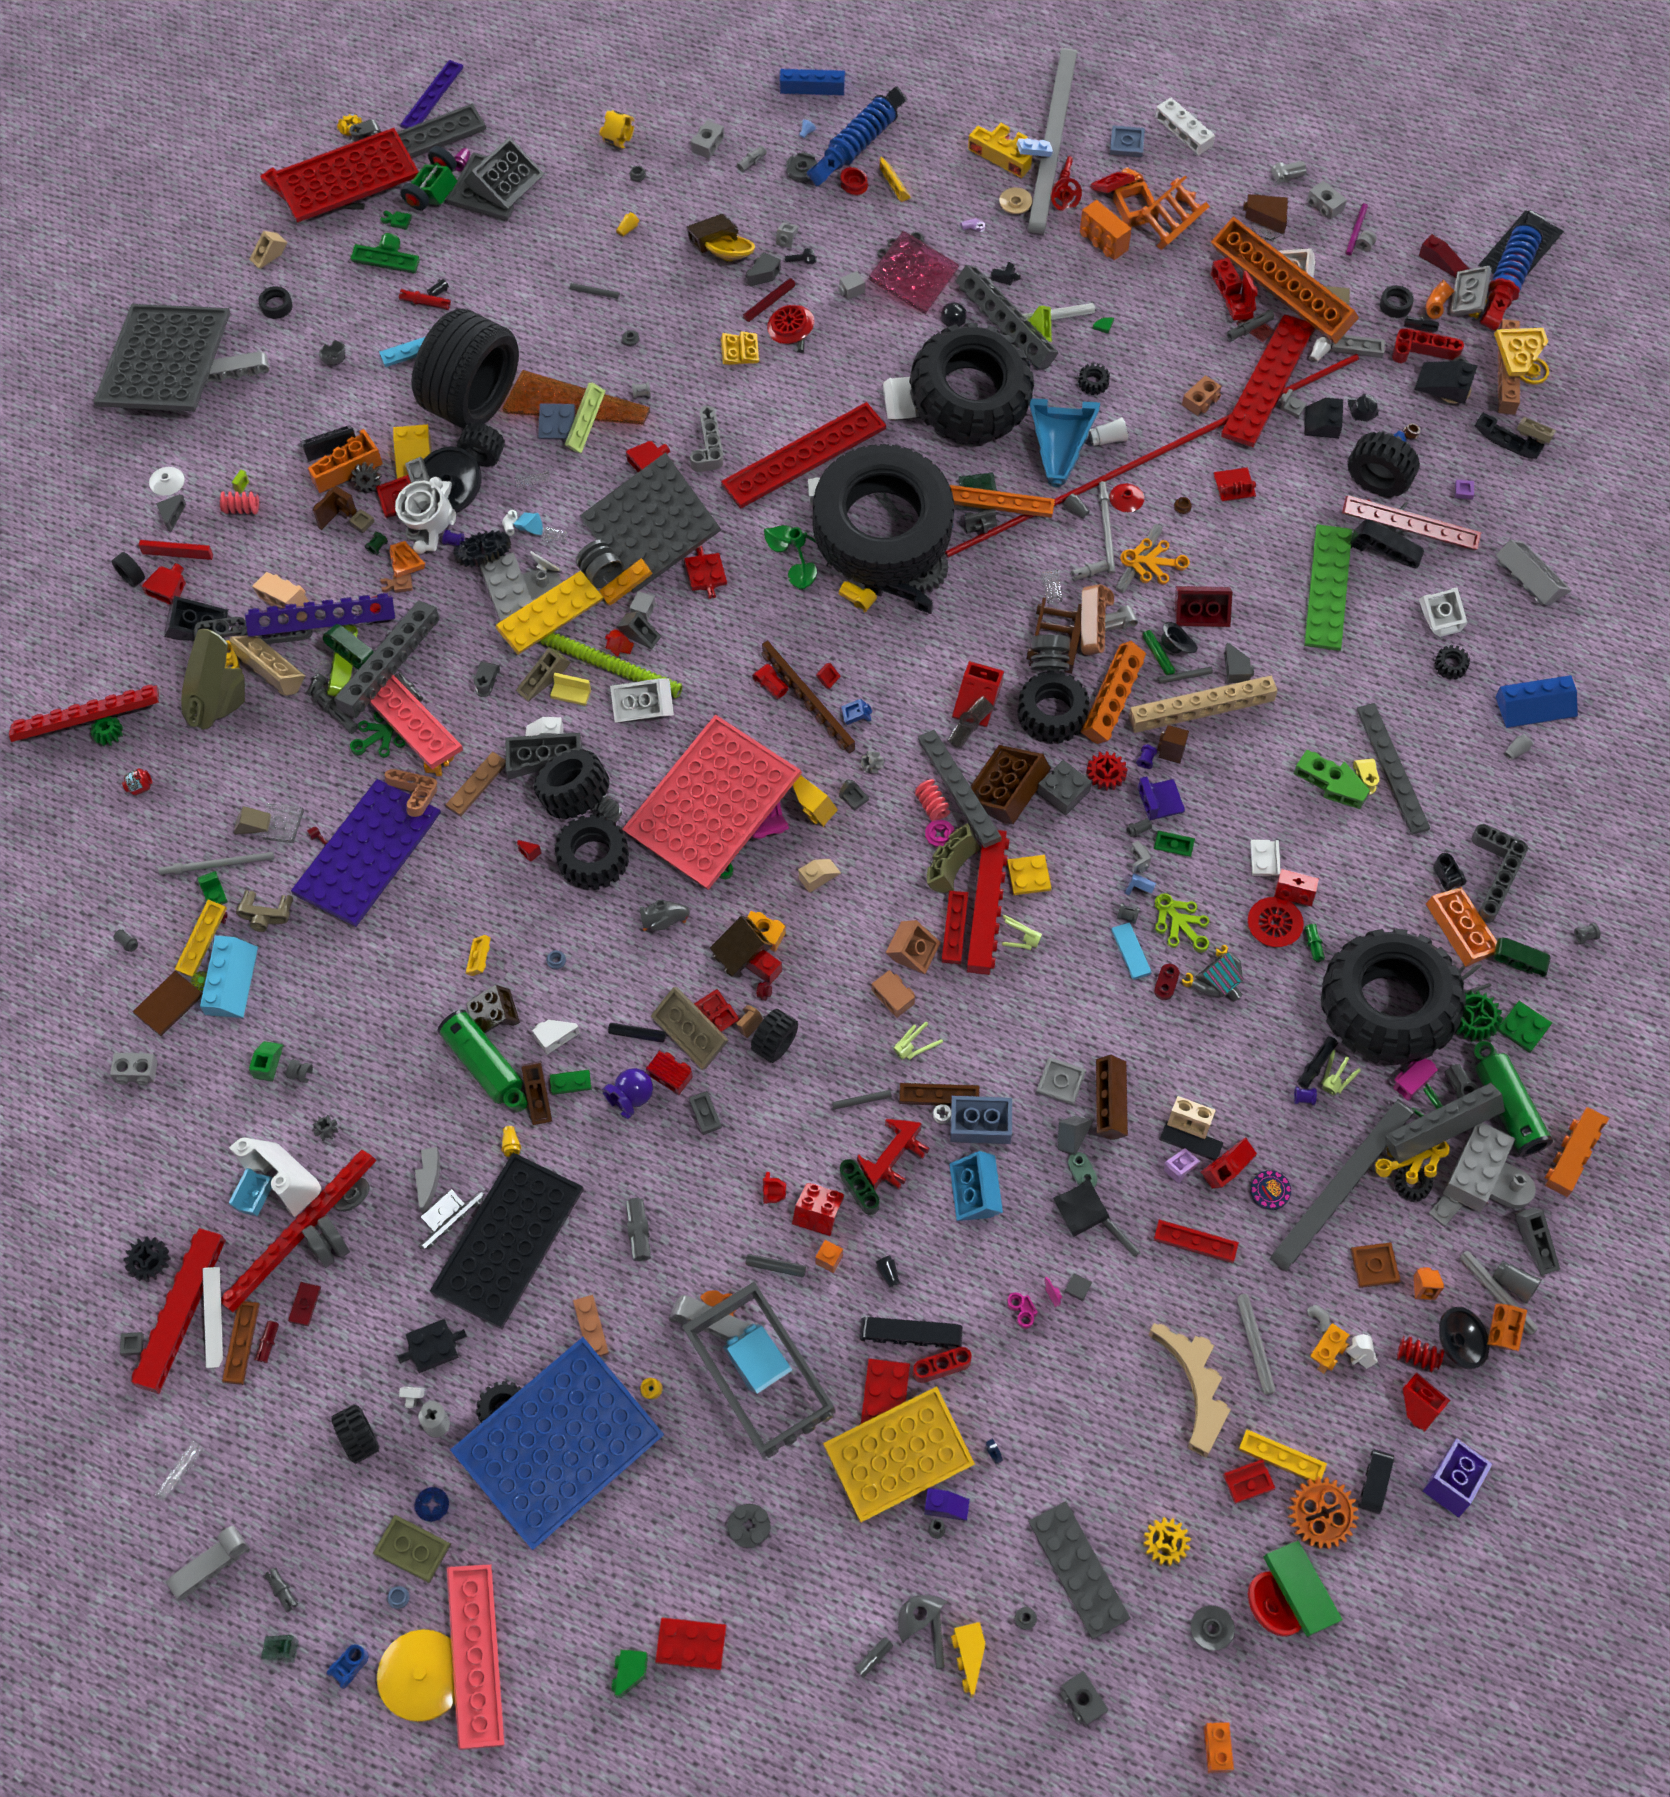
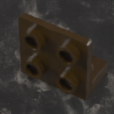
[466,984,520,1033]

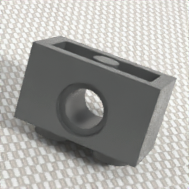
[1059,1671,1109,1727]

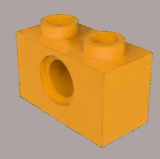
[748,911,786,952]

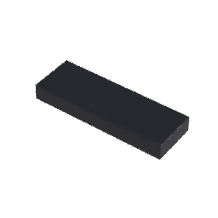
[1159,1121,1224,1161]

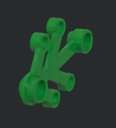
[350,712,406,758]

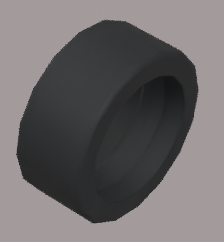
[1379,285,1414,318]
[258,286,293,319]
[112,552,145,587]

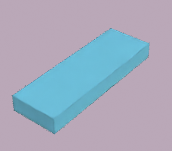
[1111,922,1152,980]

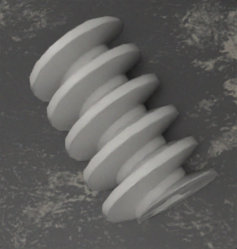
[418,1401,450,1438]

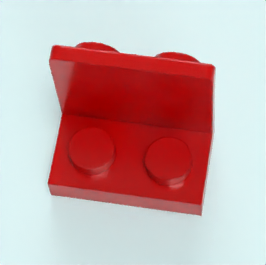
[1225,271,1258,321]

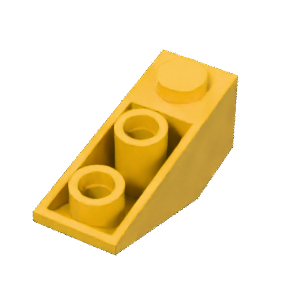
[951,1622,985,1698]

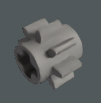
[861,751,884,774]

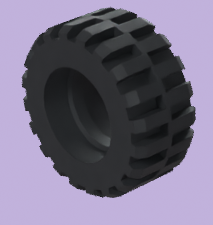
[1347,432,1420,497]
[1017,671,1089,744]
[534,749,610,819]
[554,815,629,890]

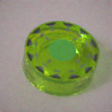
[191,971,207,991]

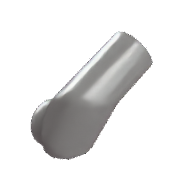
[1307,1305,1330,1333]

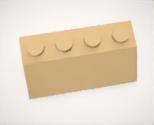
[230,635,305,696]

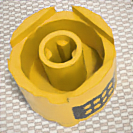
[599,110,634,148]

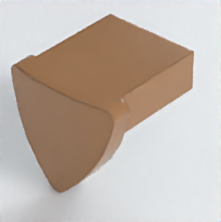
[736,1005,763,1038]

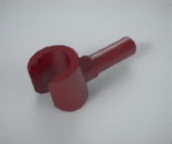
[307,827,328,845]

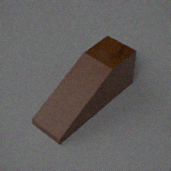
[521,1061,552,1125]

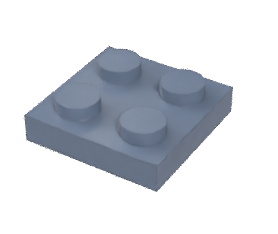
[1110,125,1145,157]
[538,403,575,440]

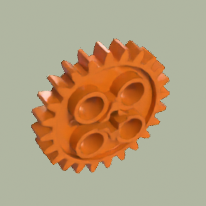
[1287,1477,1359,1549]

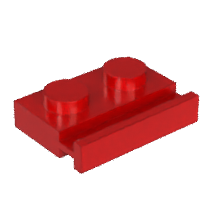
[1223,1459,1275,1504]

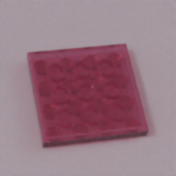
[868,231,960,314]

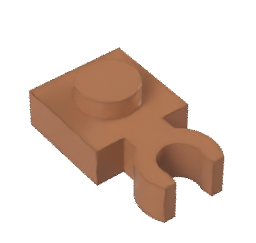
[380,573,413,593]

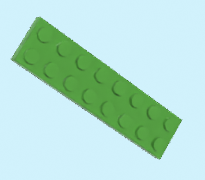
[1304,524,1352,651]

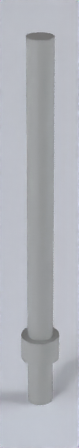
[1098,482,1115,574]
[158,852,274,875]

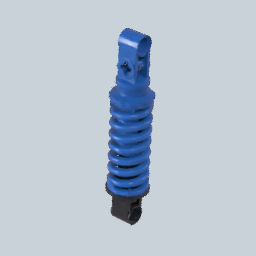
[806,86,907,187]

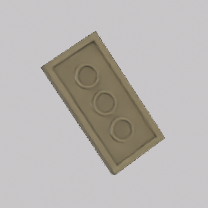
[651,987,729,1070]

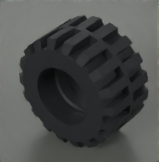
[456,422,505,467]
[751,1009,798,1063]
[476,1381,522,1423]
[332,1404,379,1464]

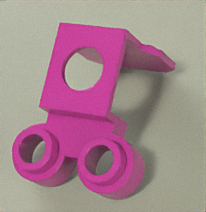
[1007,1277,1062,1329]

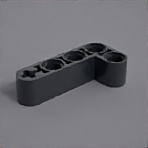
[1349,520,1424,569]

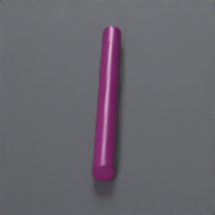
[1345,203,1368,256]

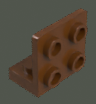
[313,485,357,531]

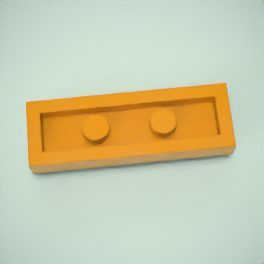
[599,558,653,605]

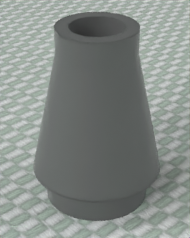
[1064,493,1090,519]

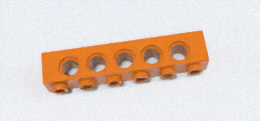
[1081,641,1146,744]

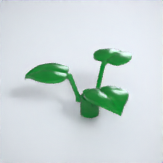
[764,525,817,589]

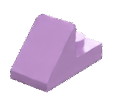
[1164,1148,1200,1184]

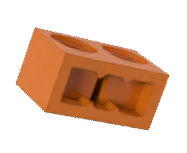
[1487,1304,1527,1351]
[1204,1722,1234,1774]

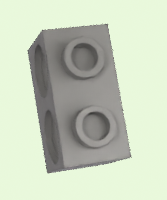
[110,1053,158,1085]

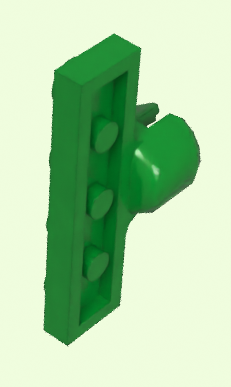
[350,233,420,274]

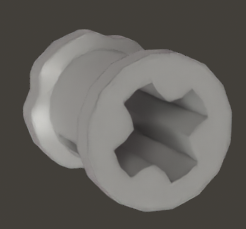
[632,382,651,399]

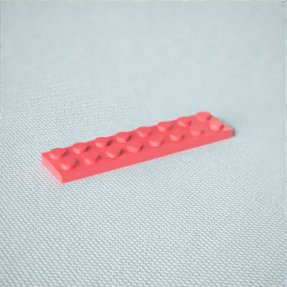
[369,675,463,769]
[447,1564,504,1750]

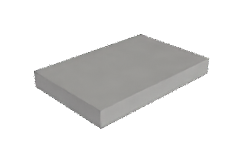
[1450,266,1491,317]

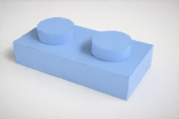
[1017,138,1053,157]

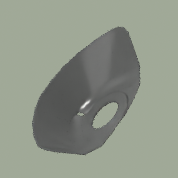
[898,1595,948,1643]

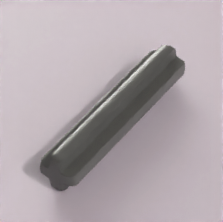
[745,1254,806,1277]

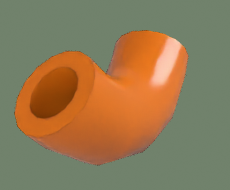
[1425,280,1455,319]

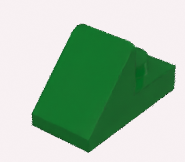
[198,871,228,905]

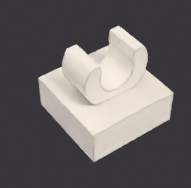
[399,1387,425,1408]

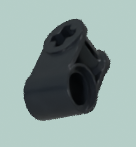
[1433,853,1466,891]

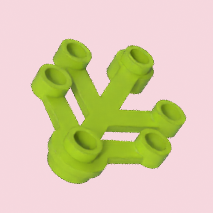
[1155,893,1209,953]

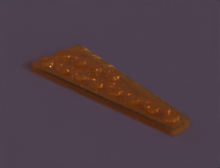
[502,370,650,425]

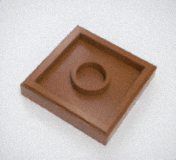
[1350,1242,1401,1288]

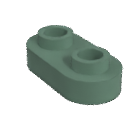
[1068,1152,1097,1188]

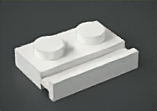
[1250,840,1281,876]

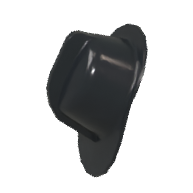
[1348,394,1379,421]
[1161,622,1198,653]

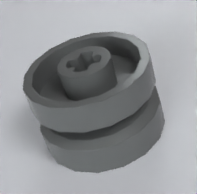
[302,1215,350,1268]

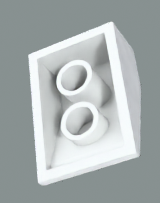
[610,678,674,723]

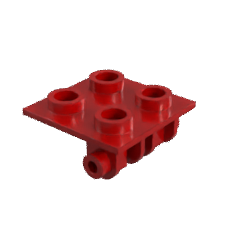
[1213,467,1256,502]

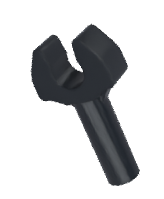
[785,249,817,264]

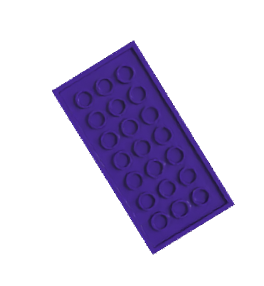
[291,779,441,927]

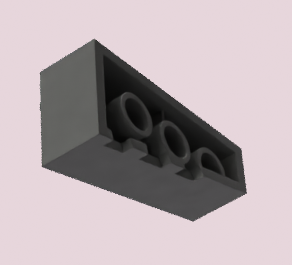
[505,732,582,779]

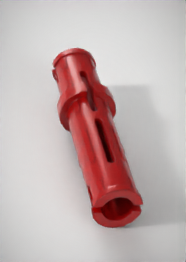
[399,289,451,310]

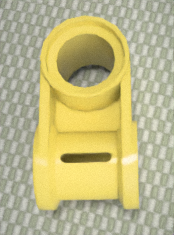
[1353,758,1379,795]

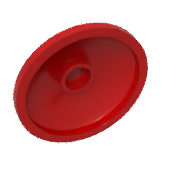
[1248,1571,1302,1637]

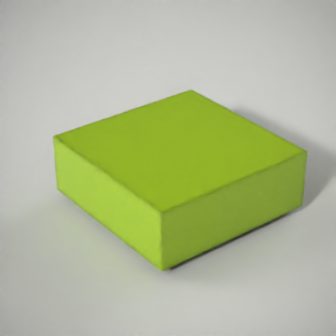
[231,469,249,494]

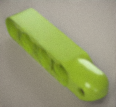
[327,624,358,697]

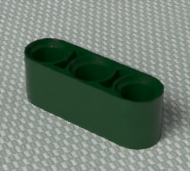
[322,624,374,670]
[1493,937,1551,977]
[840,1159,879,1215]

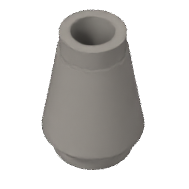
[1504,734,1533,761]

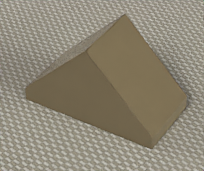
[234,806,271,834]

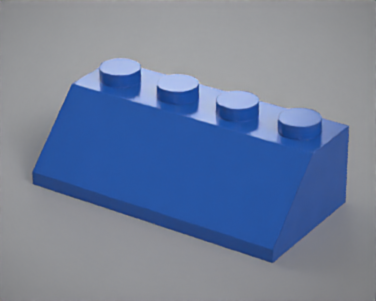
[780,69,846,96]
[1496,675,1578,728]

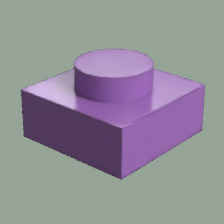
[1455,480,1474,500]

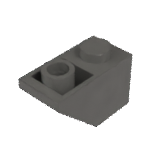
[746,252,781,286]

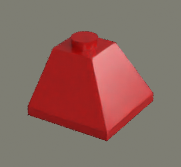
[1403,1373,1450,1432]

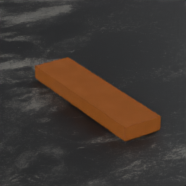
[222,1301,260,1385]

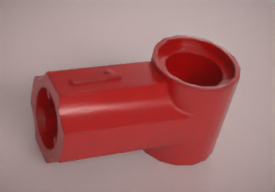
[752,664,788,699]

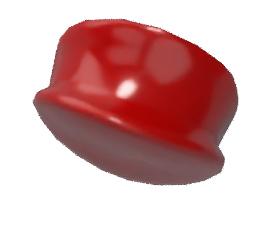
[840,167,868,195]

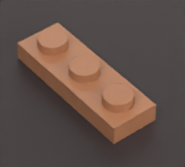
[573,1295,609,1357]

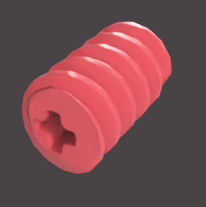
[220,491,259,514]
[915,779,950,821]

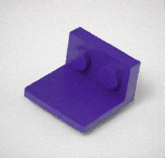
[1138,776,1185,820]

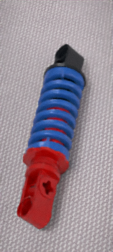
[1480,210,1545,331]

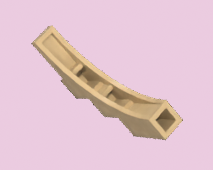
[1149,1323,1231,1458]

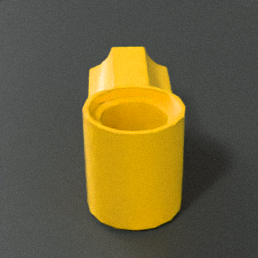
[839,581,877,612]

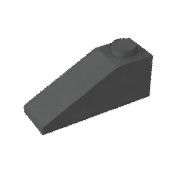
[1515,1207,1560,1276]

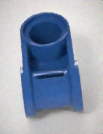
[326,1644,369,1689]

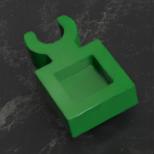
[380,211,412,230]

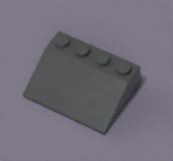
[464,136,544,210]

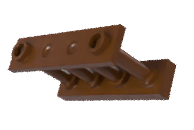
[1026,597,1082,674]

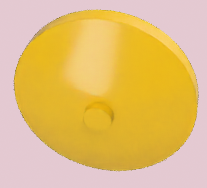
[377,1630,455,1722]

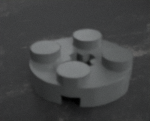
[786,152,818,182]
[727,1504,771,1548]

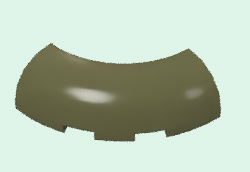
[927,823,981,893]

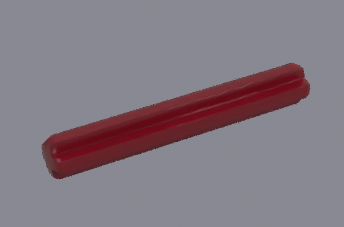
[743,278,795,322]

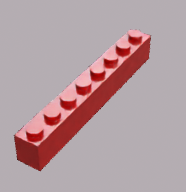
[967,830,1010,975]
[132,1228,226,1394]

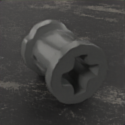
[1117,903,1140,924]
[1574,922,1601,944]

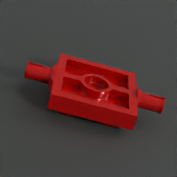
[684,546,727,599]

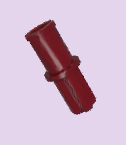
[254,1321,279,1364]

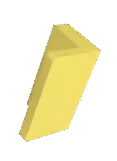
[550,673,591,706]

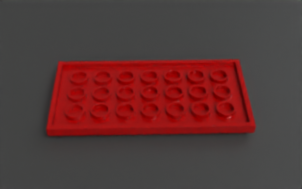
[272,128,419,223]

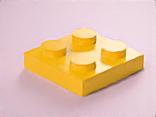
[1007,855,1051,896]

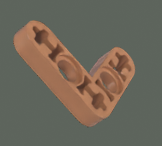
[385,769,437,817]

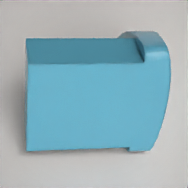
[513,512,543,535]

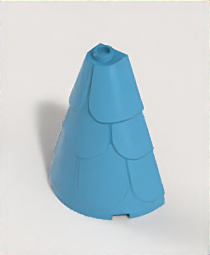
[1030,398,1100,487]

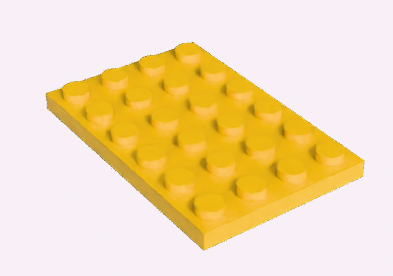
[822,1386,975,1523]

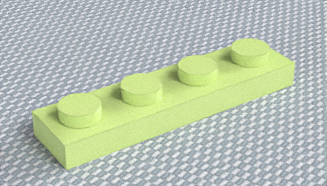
[565,382,605,453]

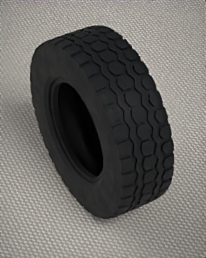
[813,444,954,586]

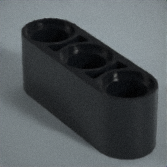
[1358,1448,1395,1514]

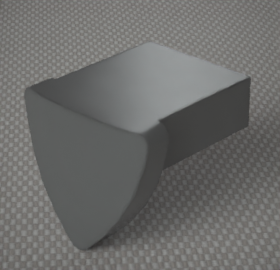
[839,780,869,811]

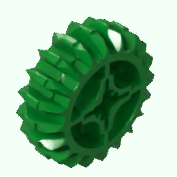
[1456,990,1503,1042]

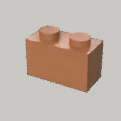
[872,970,915,1018]

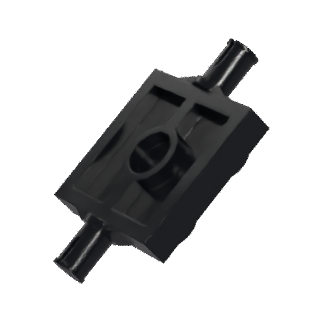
[397,1319,467,1373]

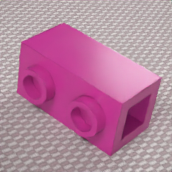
[1393,1058,1438,1101]

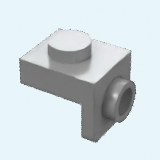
[1131,840,1151,874]

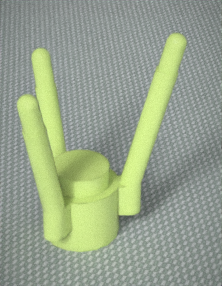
[1002,915,1042,950]
[893,1022,943,1060]
[1321,1050,1361,1095]

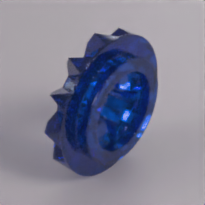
[415,1487,450,1523]

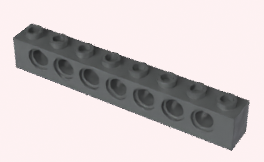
[955,265,1059,369]
[334,600,440,718]

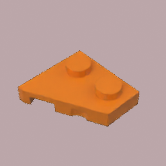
[389,541,425,578]

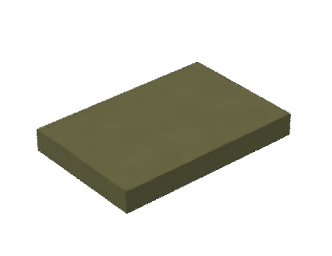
[373,1515,451,1584]

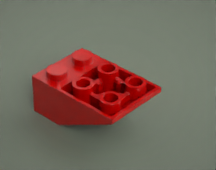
[952,661,1004,727]

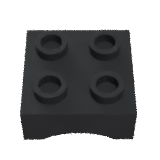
[1053,1179,1110,1237]

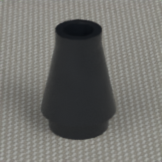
[876,1255,900,1288]

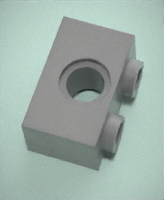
[691,120,725,159]
[1307,181,1347,220]

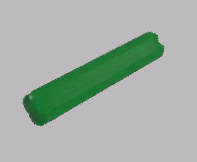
[1142,630,1175,675]

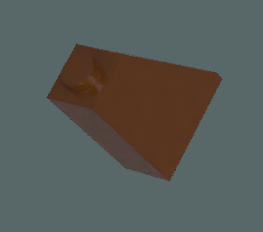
[1243,194,1288,234]

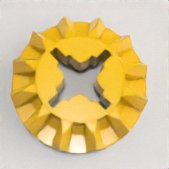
[337,113,363,136]

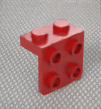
[792,1183,844,1236]

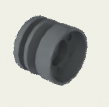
[575,540,624,588]
[1031,635,1070,673]

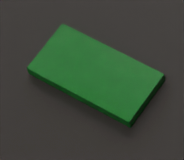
[1263,1540,1343,1637]

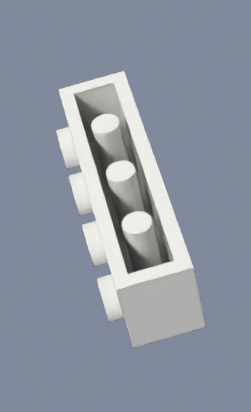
[1155,98,1215,155]

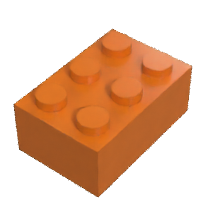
[1080,200,1132,260]

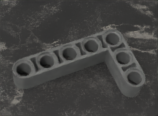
[1471,824,1528,923]

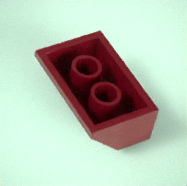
[1175,586,1233,627]

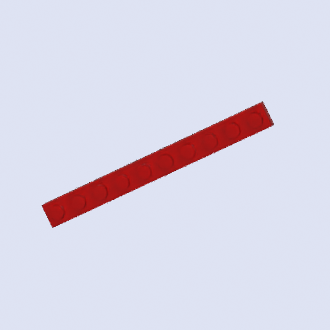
[221,1150,376,1313]

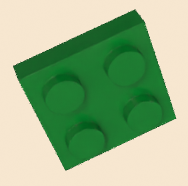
[1497,1001,1552,1053]

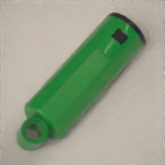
[437,1009,528,1112]
[1474,1041,1553,1157]

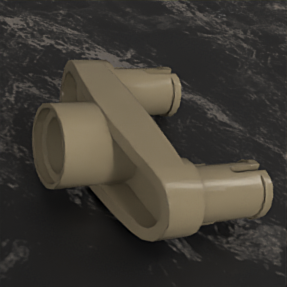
[236,890,293,932]

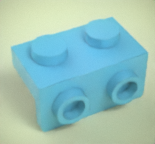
[229,1168,273,1216]

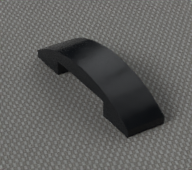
[1475,412,1545,459]
[865,583,933,614]

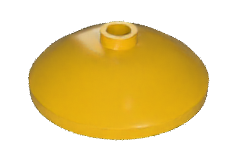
[705,235,755,261]

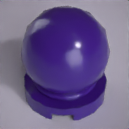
[602,1068,653,1119]

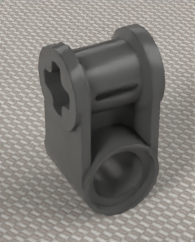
[349,119,382,143]
[474,661,500,697]

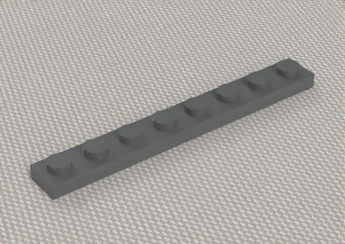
[1357,703,1430,835]
[918,729,1001,848]

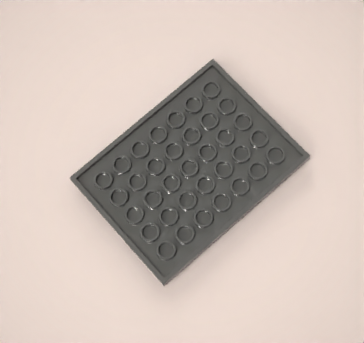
[93,304,231,411]

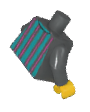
[1182,945,1244,1002]

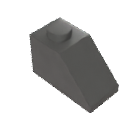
[617,611,661,649]
[1224,643,1254,683]

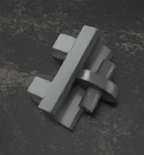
[964,509,997,534]

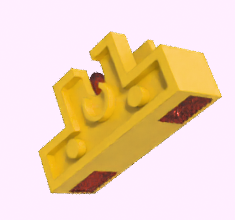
[968,123,1032,178]

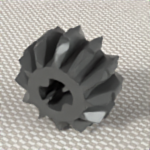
[351,462,382,493]
[590,796,622,822]

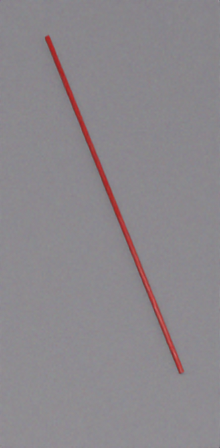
[945,354,1359,558]

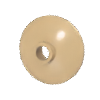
[999,187,1032,214]

